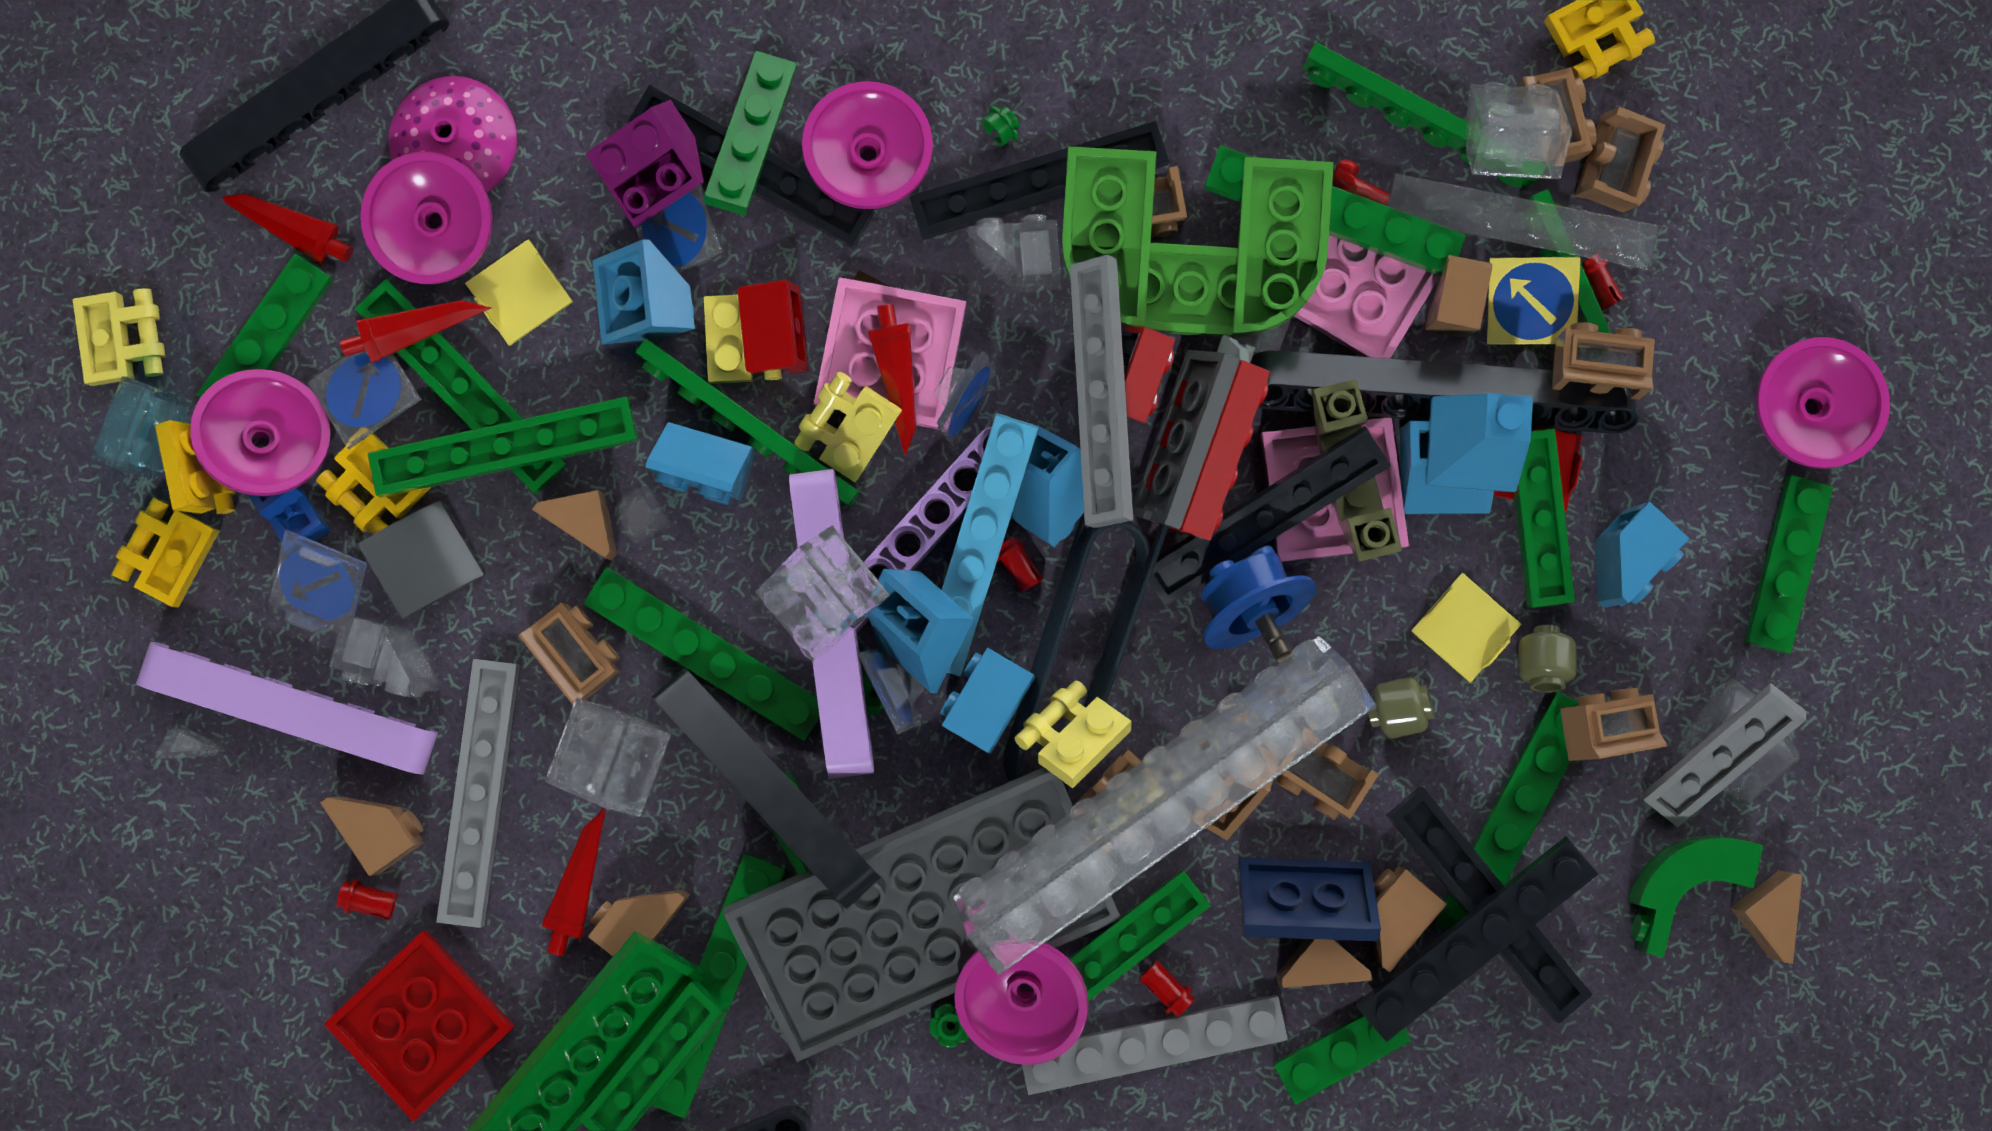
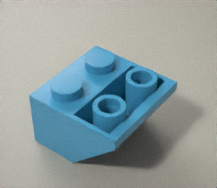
[1400,421,1494,514]
[645,422,756,505]
[1012,427,1084,547]
[1595,502,1690,608]
[865,569,974,693]
[940,647,1035,754]

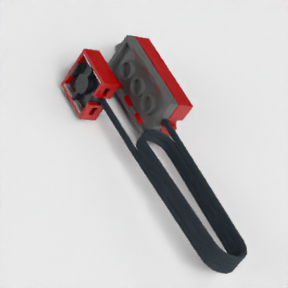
[1003,325,1271,793]

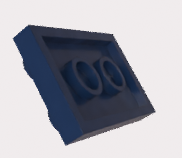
[1238,858,1381,941]

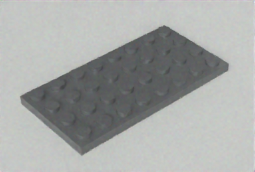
[724,767,1121,1062]

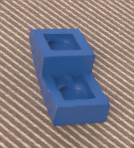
[249,486,330,554]

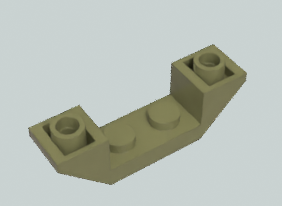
[1312,379,1402,562]

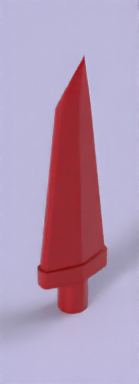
[222,193,354,265]
[340,300,491,363]
[868,304,916,456]
[542,807,606,956]

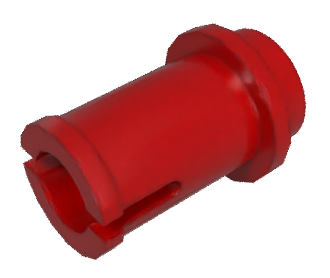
[1581,253,1625,311]
[997,535,1044,594]
[337,879,398,921]
[1138,960,1195,1017]

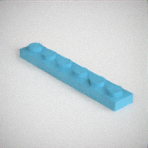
[942,413,1039,677]

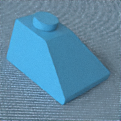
[592,240,695,345]
[1426,393,1533,492]

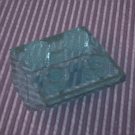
[90,376,187,480]

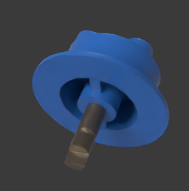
[1201,546,1317,671]

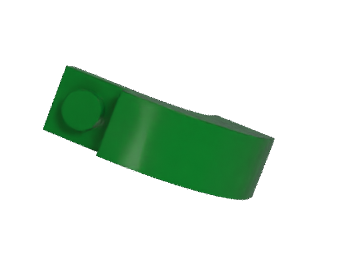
[1627,836,1763,958]

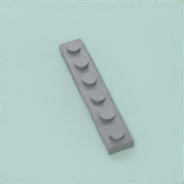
[1070,255,1133,528]
[436,659,520,928]
[1022,995,1288,1095]

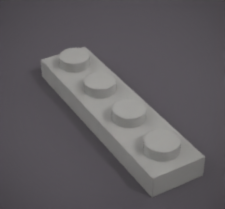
[1643,683,1806,827]

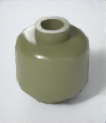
[1518,625,1577,693]
[1367,677,1435,739]

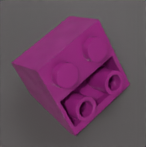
[585,100,704,228]

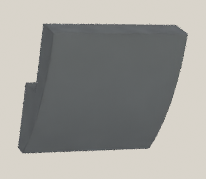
[357,500,485,619]

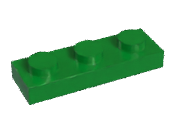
[1272,1014,1411,1105]

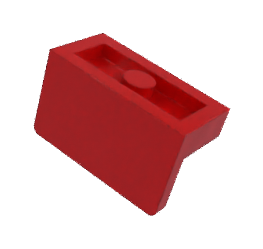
[737,279,809,374]

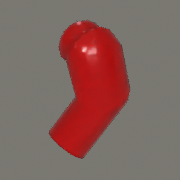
[1332,159,1390,206]

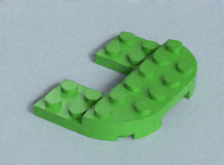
[1062,146,1334,338]

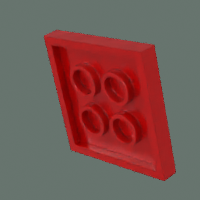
[324,930,516,1122]

